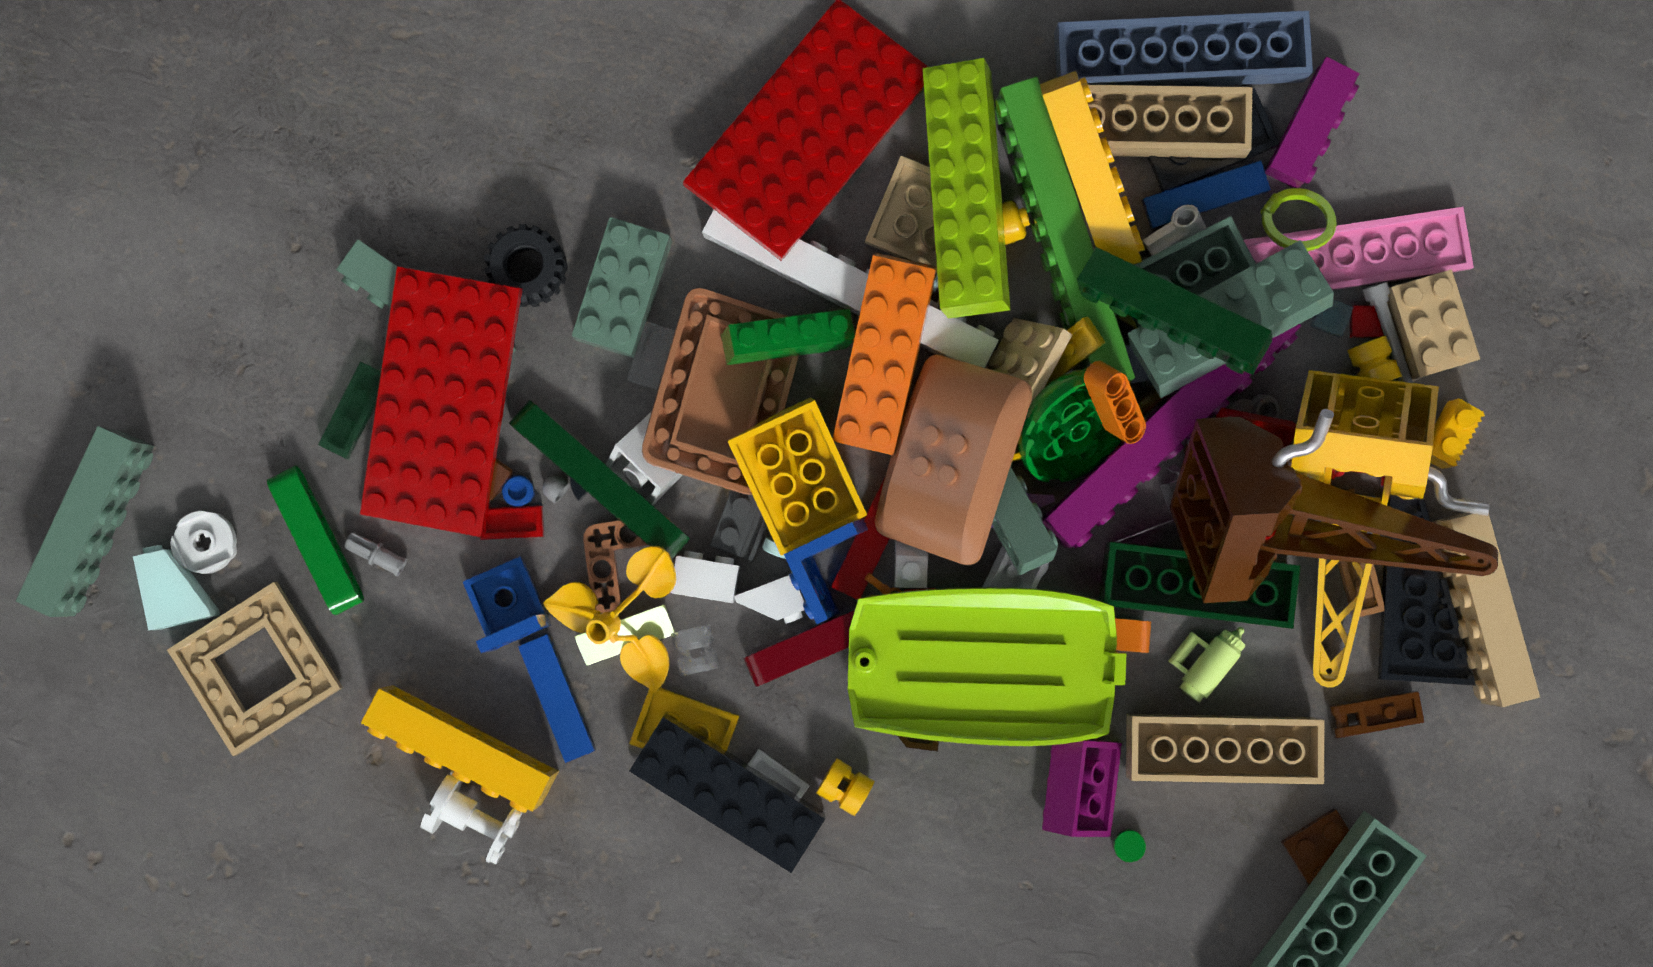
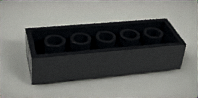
[629,713,826,873]

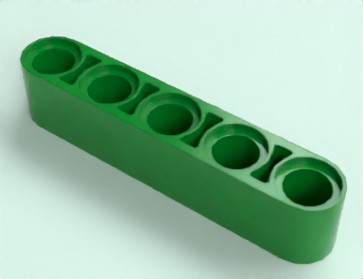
[267,465,364,616]

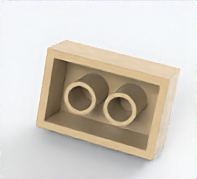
[1387,269,1480,380]

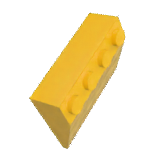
[727,397,867,556]

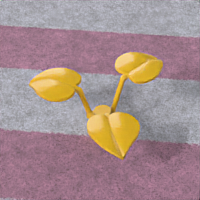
[543,546,676,693]

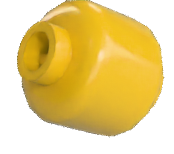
[1002,201,1031,245]

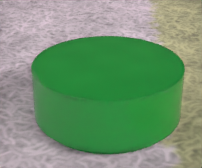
[1113,829,1146,863]

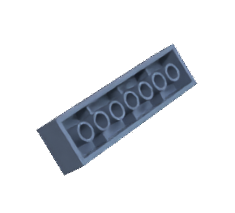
[1054,11,1313,87]

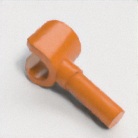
[865,573,902,594]

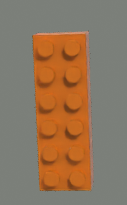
[833,253,937,456]

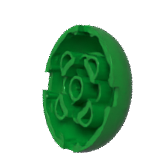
[1017,370,1121,482]

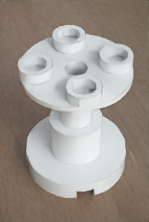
[420,771,523,864]

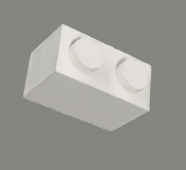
[670,551,740,603]

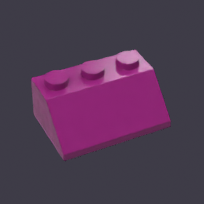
[1042,739,1122,837]

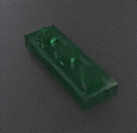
[318,361,381,460]

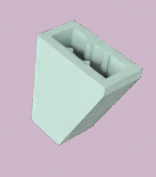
[133,545,220,631]

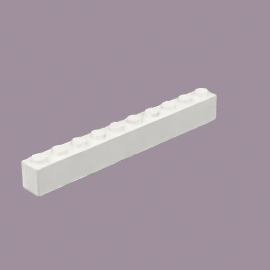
[702,209,999,368]

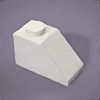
[894,540,928,588]
[734,575,804,624]

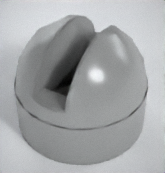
[542,476,570,504]

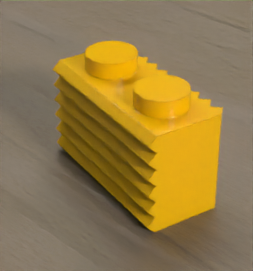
[1430,398,1485,469]

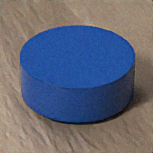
[502,475,535,507]

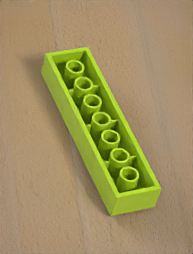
[923,58,1011,319]

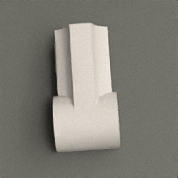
[1142,205,1207,256]

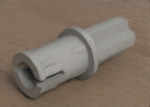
[345,532,407,577]

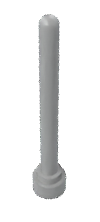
[1362,281,1413,383]

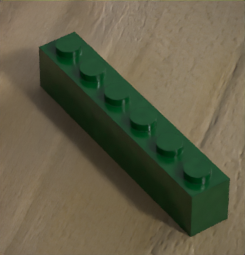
[1077,247,1272,375]

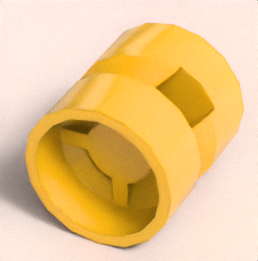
[1347,335,1402,380]
[816,758,875,816]

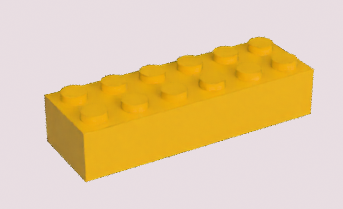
[1040,71,1145,265]
[361,685,559,813]

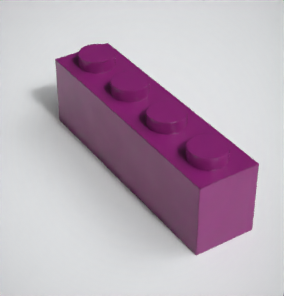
[1265,56,1360,188]

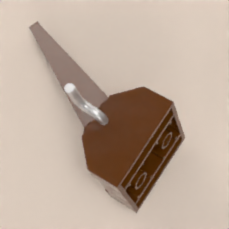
[1169,409,1498,603]

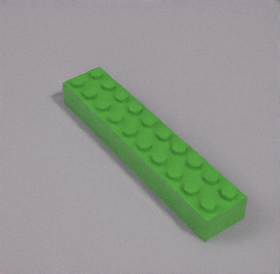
[994,77,1135,382]

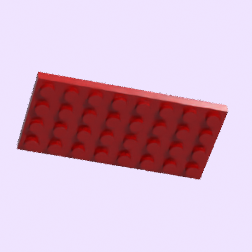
[683,0,928,261]
[360,267,523,537]

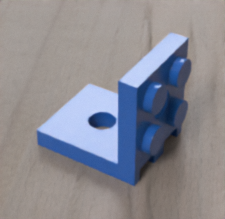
[784,518,868,624]
[463,556,551,653]

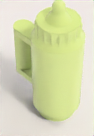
[1168,627,1245,703]

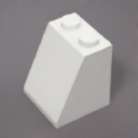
[605,412,682,506]

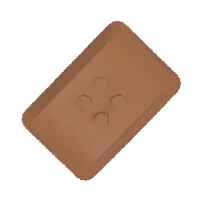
[641,288,799,495]
[875,355,1033,565]

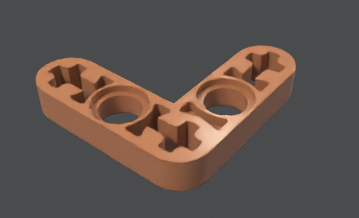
[583,516,673,613]

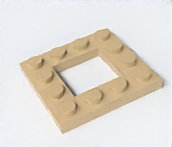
[167,582,343,756]

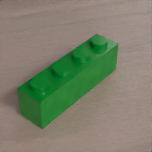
[721,309,855,365]

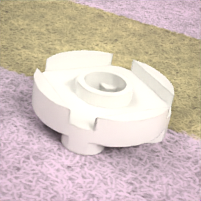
[170,511,237,574]

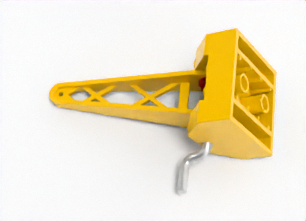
[1291,370,1490,688]

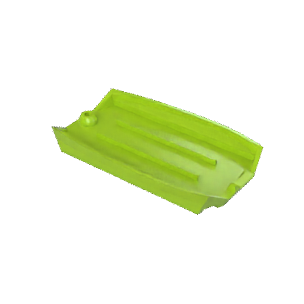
[847,587,1127,746]

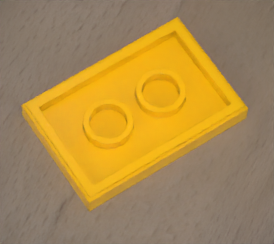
[629,687,739,751]

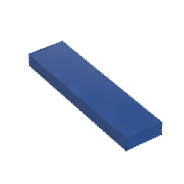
[1141,161,1271,230]
[518,634,596,763]

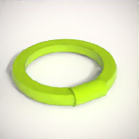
[1260,188,1337,251]

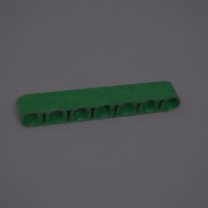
[509,400,690,560]

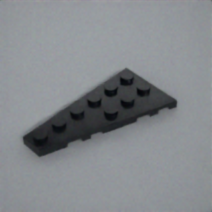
[1378,495,1476,686]

